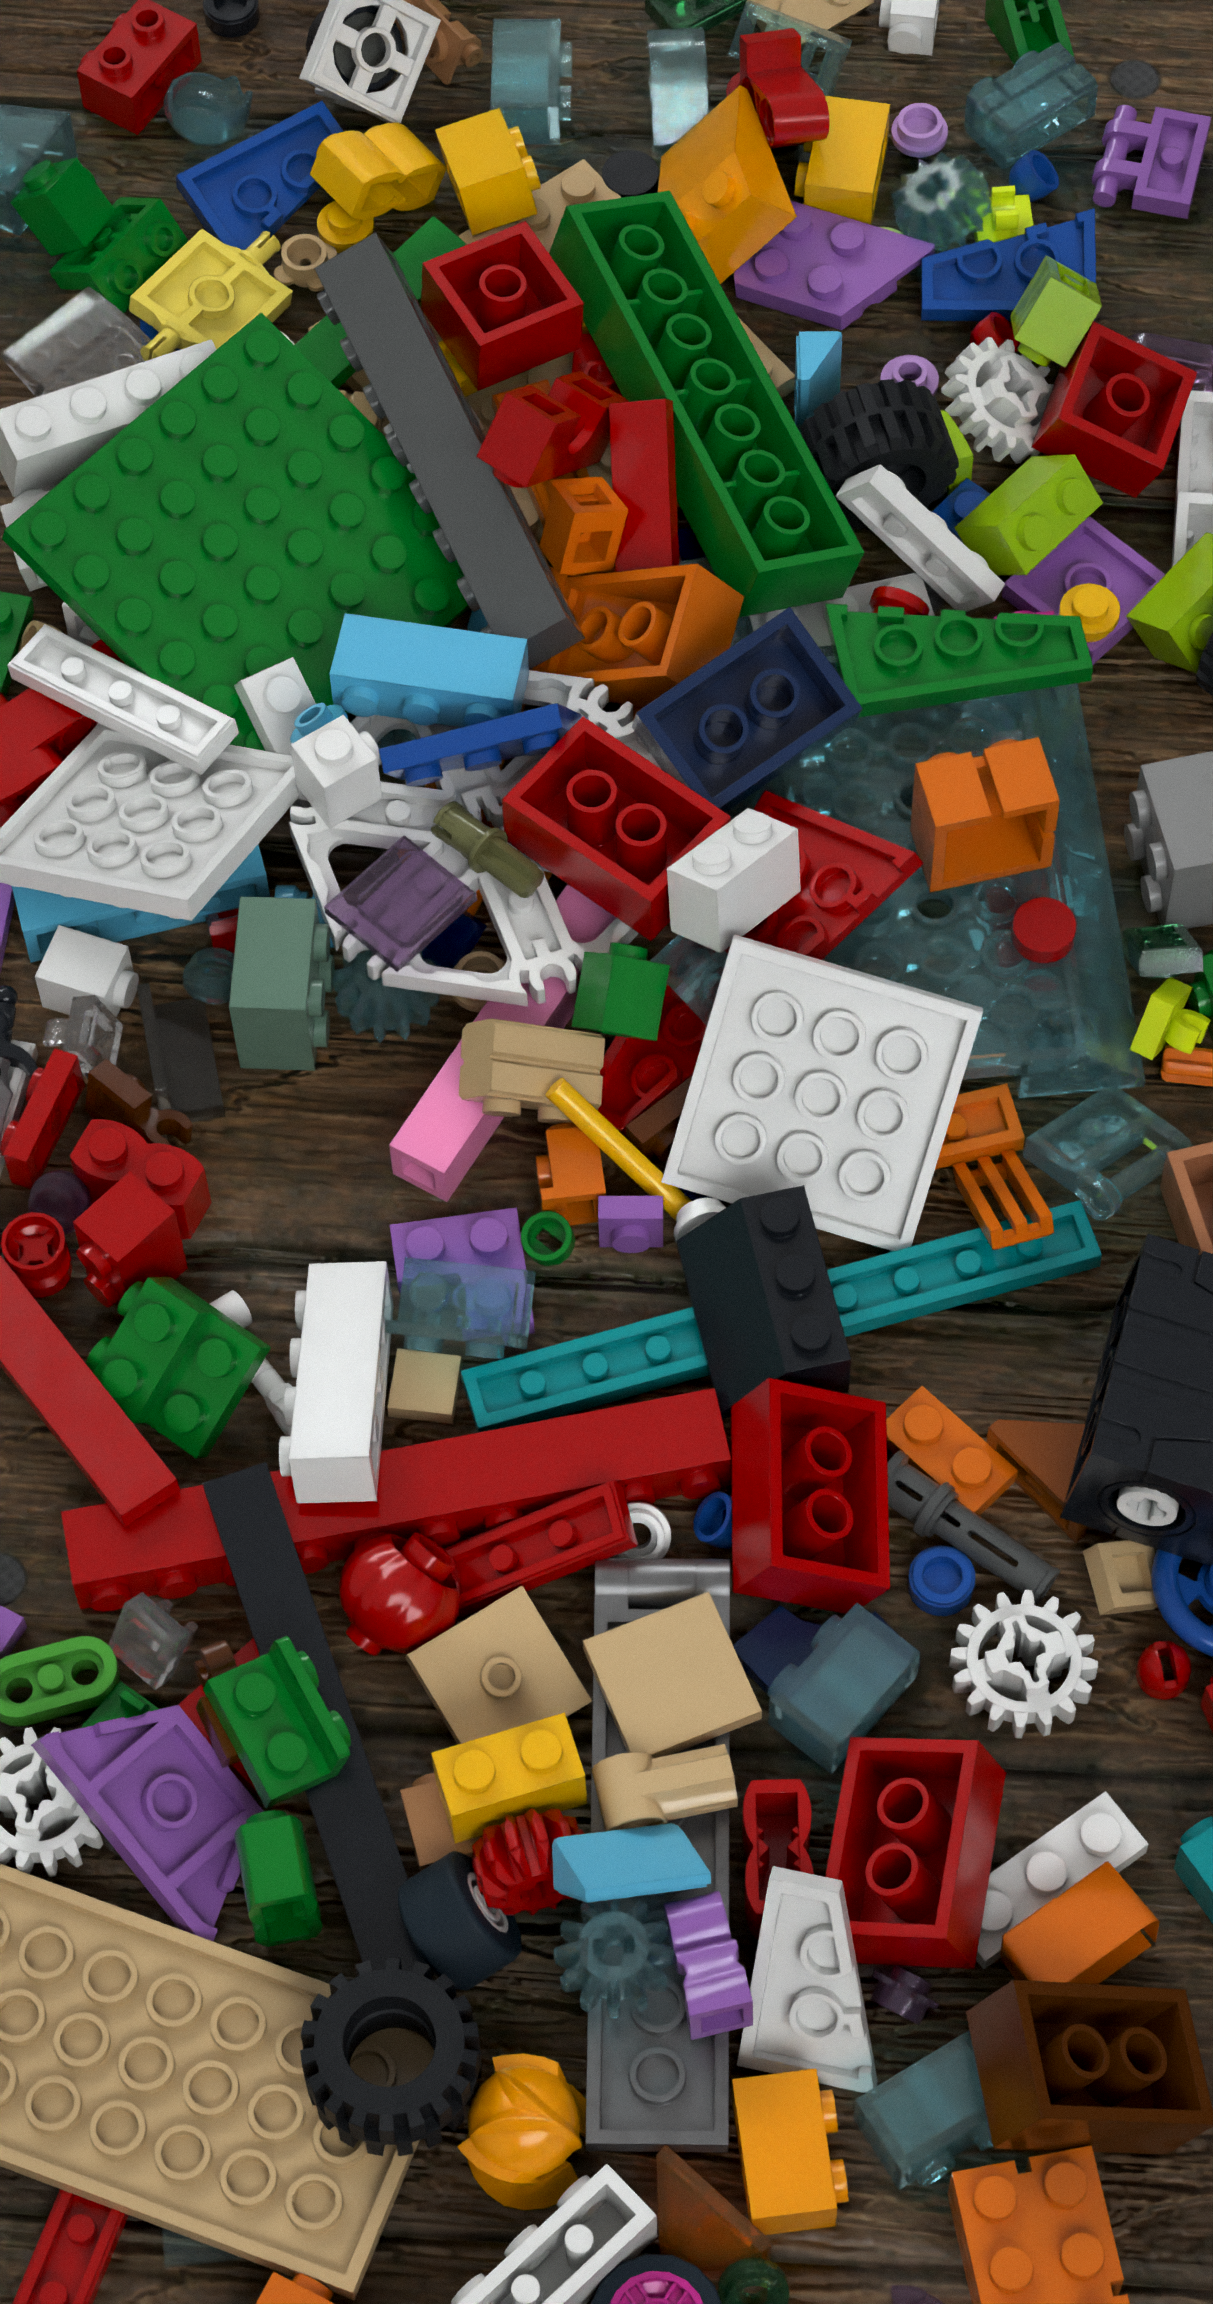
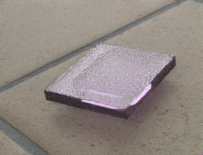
[324,835,477,972]

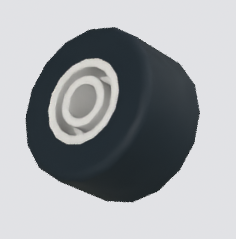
[398,1851,522,1991]

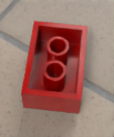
[502,717,731,941]
[731,1378,890,1615]
[825,1737,1006,1969]

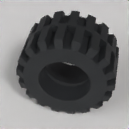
[800,379,959,530]
[300,1958,482,2156]

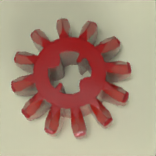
[472,1808,584,1916]

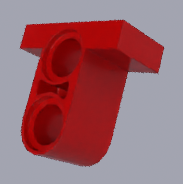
[740,28,830,148]

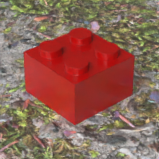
[421,221,584,391]
[1031,321,1197,498]

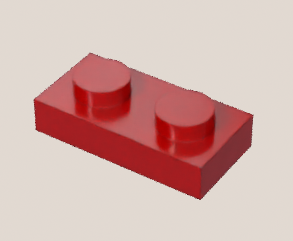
[0,1048,85,1191]

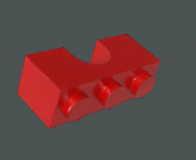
[476,371,629,488]

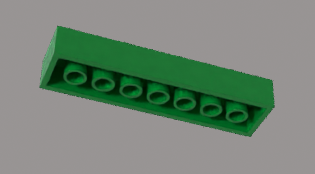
[549,191,865,618]

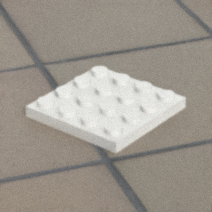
[0,723,299,921]
[661,934,983,1251]

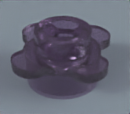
[870,1965,939,2025]

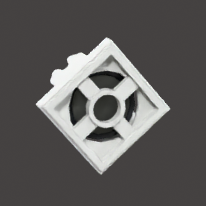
[299,0,441,123]

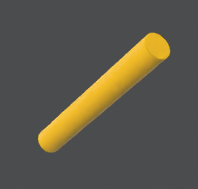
[545,1078,692,1221]

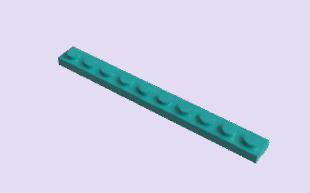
[461,1200,1102,1433]

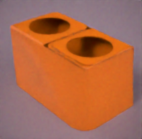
[1000,1861,1160,1984]

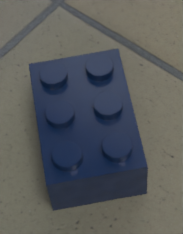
[632,607,863,813]

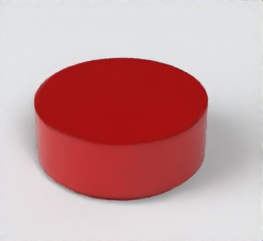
[1011,897,1076,963]

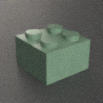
[229,896,335,1071]

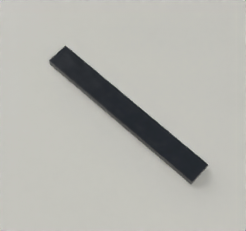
[202,1462,437,1977]

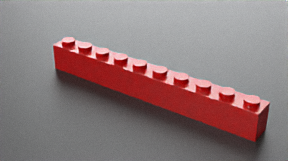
[61,1388,731,1612]

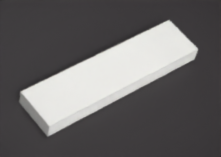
[7,624,239,775]

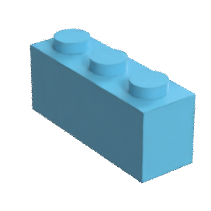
[329,613,529,727]

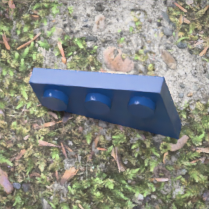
[176,101,344,250]
[921,208,1096,322]
[379,703,589,786]

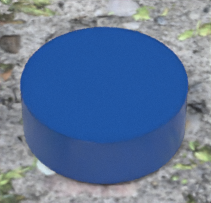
[908,1545,976,1616]

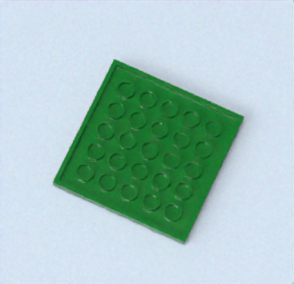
[2,312,470,751]

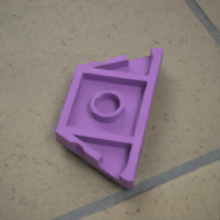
[734,200,935,330]
[31,1705,264,1941]

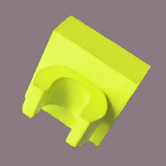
[971,185,1033,243]
[1129,977,1211,1060]

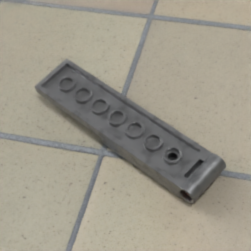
[585,1558,730,2152]

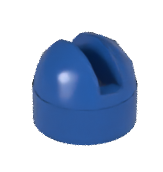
[1009,150,1059,202]
[694,1492,732,1549]

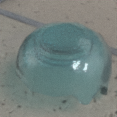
[164,72,253,147]

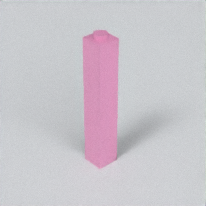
[389,884,616,1202]

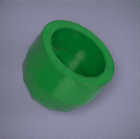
[521,1211,575,1266]

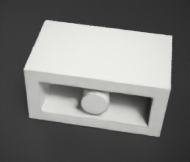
[667,808,801,953]

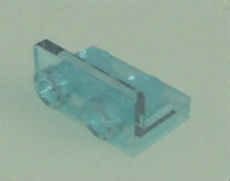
[385,1257,536,1360]

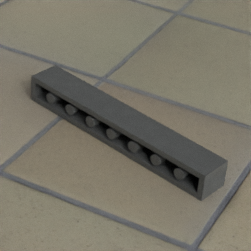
[314,232,585,670]

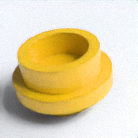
[317,201,374,254]
[1059,583,1120,642]

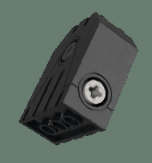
[1060,1234,1213,1566]

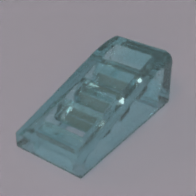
[728,0,852,96]

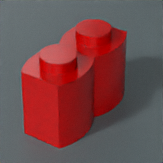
[70,1119,212,1240]
[742,1779,814,1940]

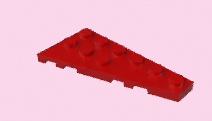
[598,790,924,1137]

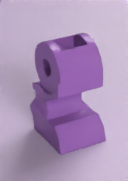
[663,1891,753,2040]

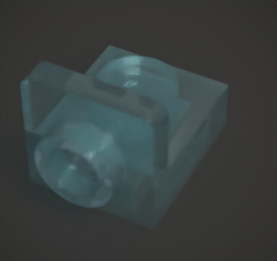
[650,934,728,1025]

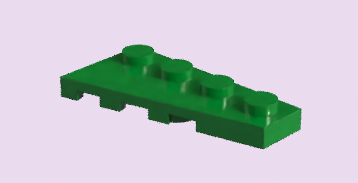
[825,604,1093,718]

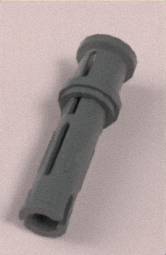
[887,1450,1061,1605]

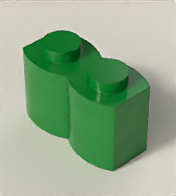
[234,1810,323,1947]

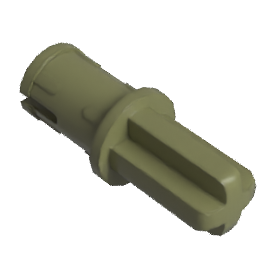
[431,801,544,898]

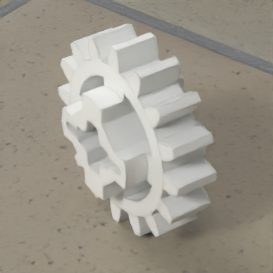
[941,337,1054,464]
[949,1590,1098,1739]
[0,1727,103,1877]

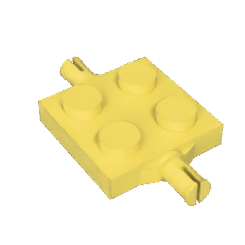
[129,229,293,361]

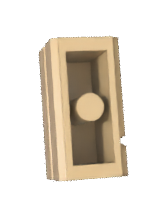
[459,1018,605,1124]

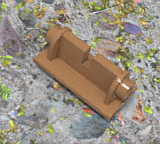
[395,0,484,85]

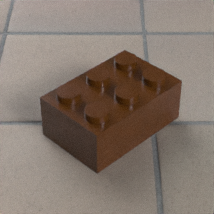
[966,1980,1213,2154]

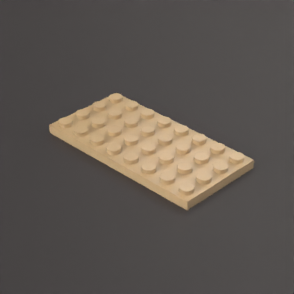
[0,1864,434,2300]

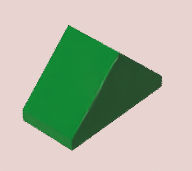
[984,0,1074,75]

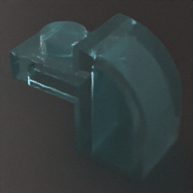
[646,27,709,145]

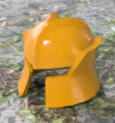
[457,2053,586,2210]

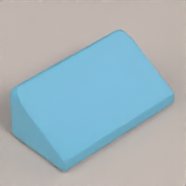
[794,331,842,433]
[552,1823,711,1903]

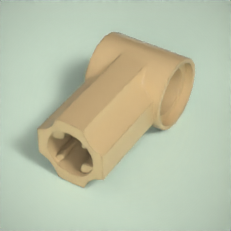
[592,1744,738,1831]

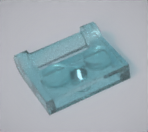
[1023,1083,1193,1221]

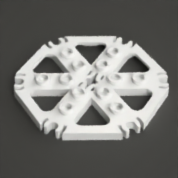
[289,670,661,1007]

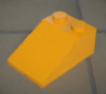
[658,85,797,284]

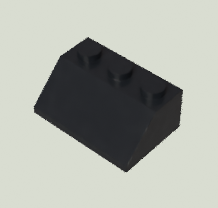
[677,1185,851,1419]

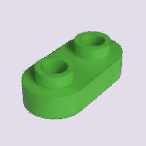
[0,1636,120,1727]

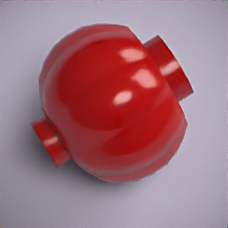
[339,1532,460,1656]

